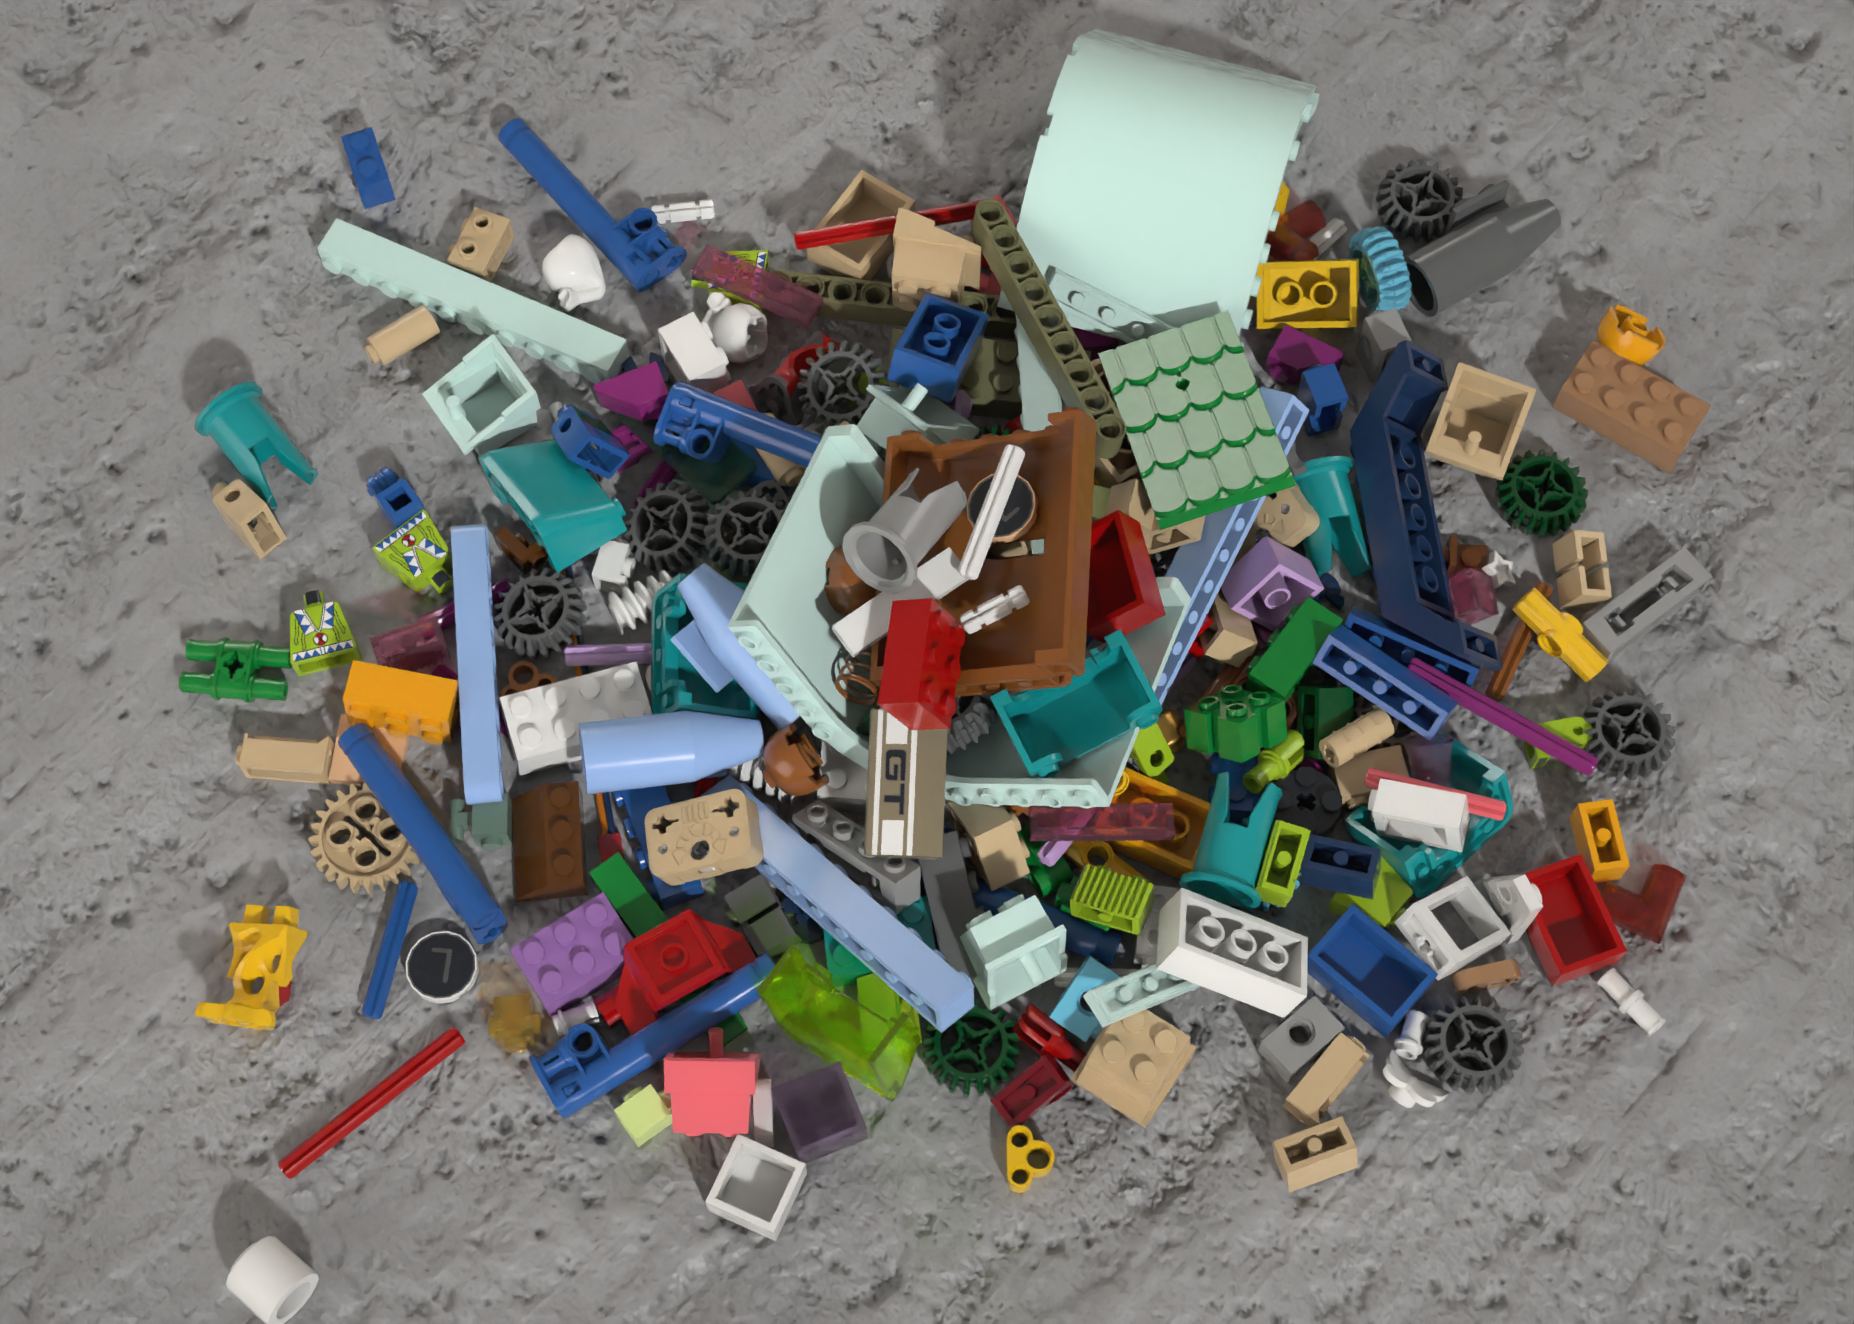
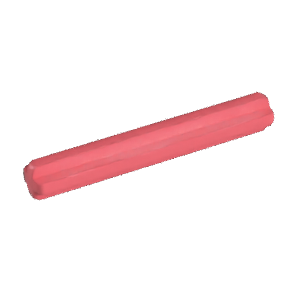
[1364,768,1507,821]

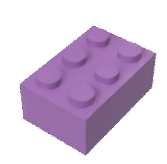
[509,892,633,1020]

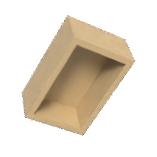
[807,170,916,280]

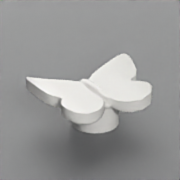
[1383,1050,1450,1108]

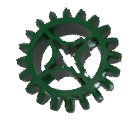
[1495,449,1588,539]
[922,998,1020,1097]

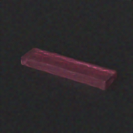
[691,244,824,328]
[1028,803,1175,841]

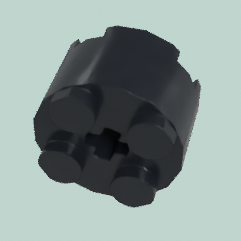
[1273,767,1342,837]

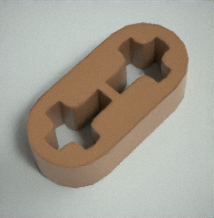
[1451,959,1522,995]

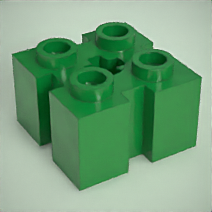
[1184,685,1287,763]

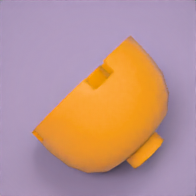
[1597,305,1666,366]

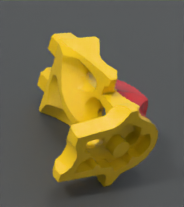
[195,904,308,1030]

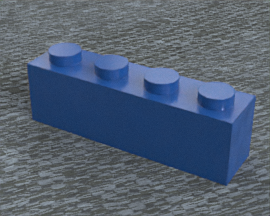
[1344,606,1481,687]
[1312,625,1459,741]
[612,786,704,910]

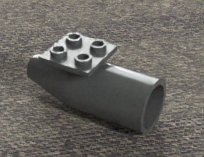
[1404,180,1561,317]

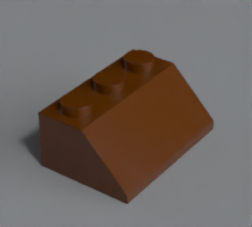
[512,781,588,902]

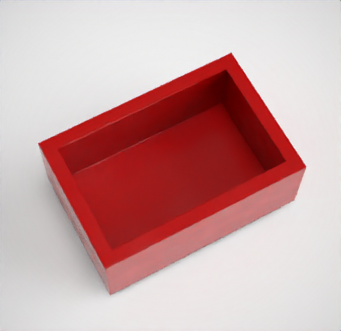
[1086,510,1166,643]
[878,598,965,730]
[1524,854,1627,987]

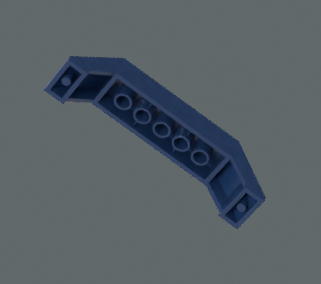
[1349,340,1503,671]

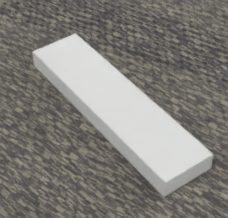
[832,547,969,658]

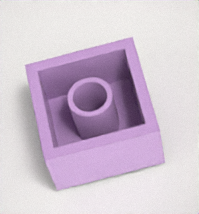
[1221,536,1324,632]

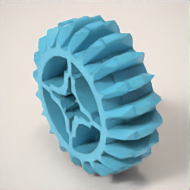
[1348,226,1412,312]

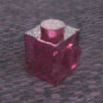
[1448,568,1499,625]

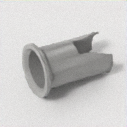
[842,468,967,594]

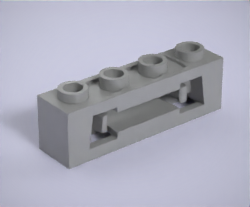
[1579,547,1713,663]
[792,799,921,915]

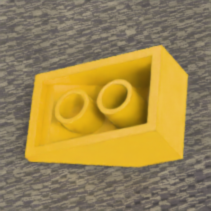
[1256,258,1359,329]

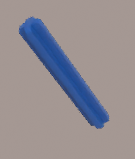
[361,881,418,1019]

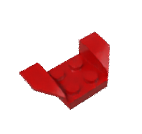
[615,909,756,1035]

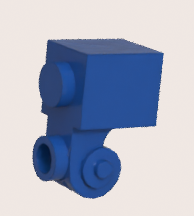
[365,466,425,530]

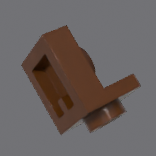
[495,526,548,575]
[1442,535,1488,582]

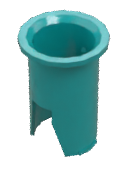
[195,382,318,510]
[1293,456,1373,578]
[1179,772,1283,909]

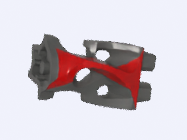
[749,330,865,426]

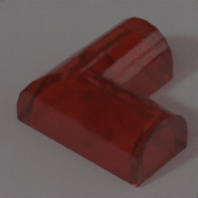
[1265,199,1326,261]
[1600,864,1686,944]

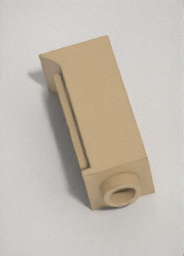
[236,733,335,784]
[1282,1032,1370,1128]

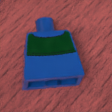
[551,404,631,479]

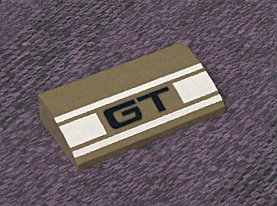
[864,709,947,860]

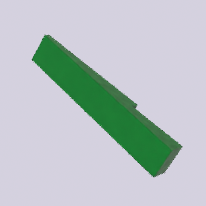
[589,852,748,1047]

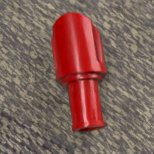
[1009,1003,1086,1072]

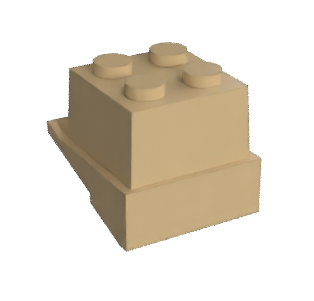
[892,208,981,312]
[1425,362,1537,480]
[1070,1009,1196,1128]

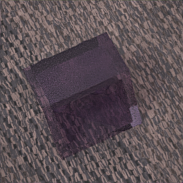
[771,1061,868,1164]

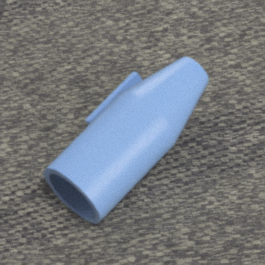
[579,711,764,794]

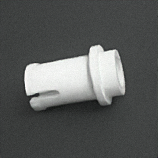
[551,1000,600,1037]
[1394,1010,1430,1060]

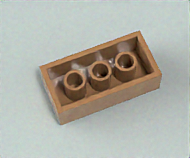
[1552,340,1711,473]

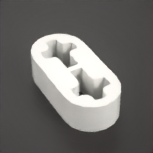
[753,1079,775,1148]

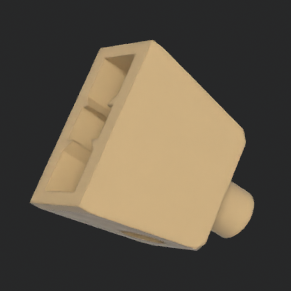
[212,479,287,560]

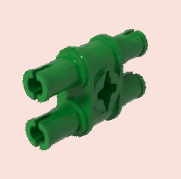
[179,637,292,703]

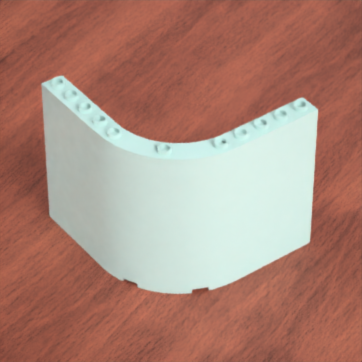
[997,29,1320,347]
[727,424,1192,809]

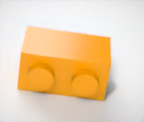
[1569,799,1630,883]

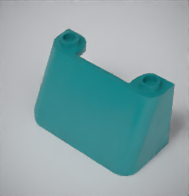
[478,439,627,573]
[651,573,760,720]
[990,629,1162,778]
[1344,732,1513,899]

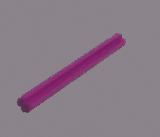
[1407,658,1598,775]

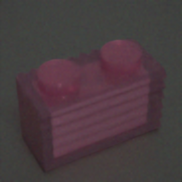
[370,615,451,672]

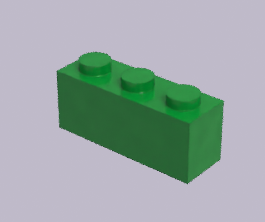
[1245,597,1343,703]

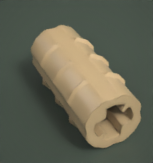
[1319,708,1394,768]

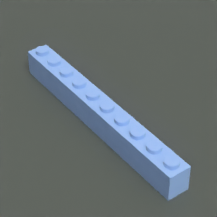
[1155,386,1310,705]
[700,775,974,1033]

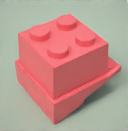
[664,1027,761,1137]

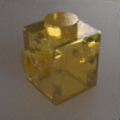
[488,994,542,1053]

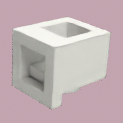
[592,539,636,595]

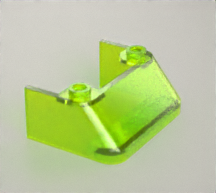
[756,944,921,1102]

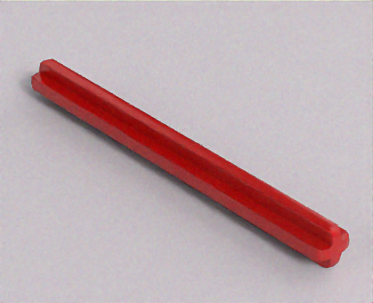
[794,200,982,250]
[278,1027,465,1179]

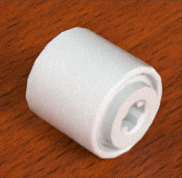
[226,1236,319,1324]

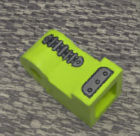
[1521,717,1593,769]

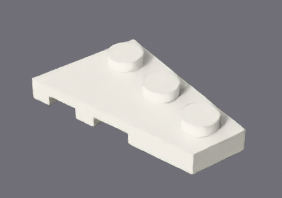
[1473,874,1543,945]

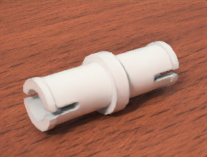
[1597,968,1666,1037]

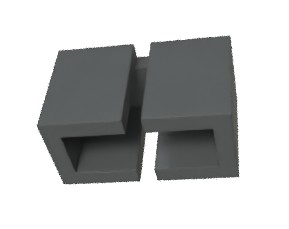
[724,873,802,959]

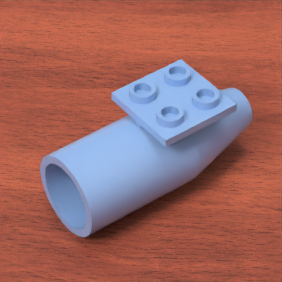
[670,563,799,730]

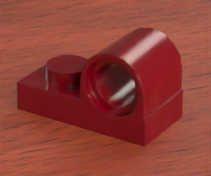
[990,1054,1075,1128]

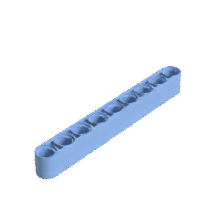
[451,523,504,805]

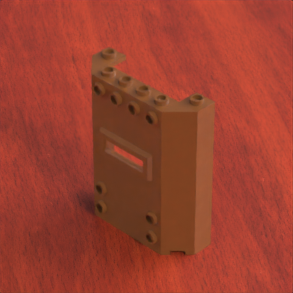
[870,407,1097,697]

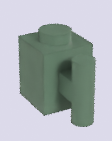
[449,793,513,850]

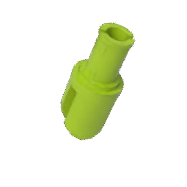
[1242,730,1304,794]

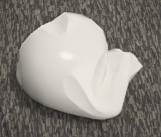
[542,234,606,312]
[703,292,768,363]

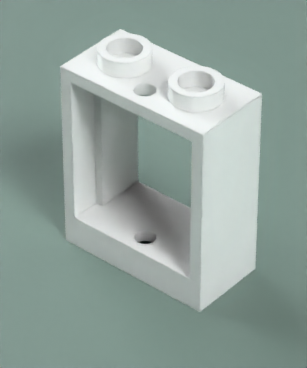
[1368,778,1470,852]
[1394,876,1511,981]

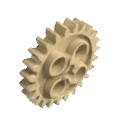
[309,782,420,894]

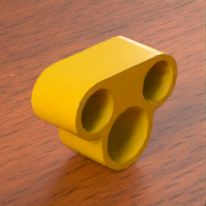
[1006,1125,1055,1193]

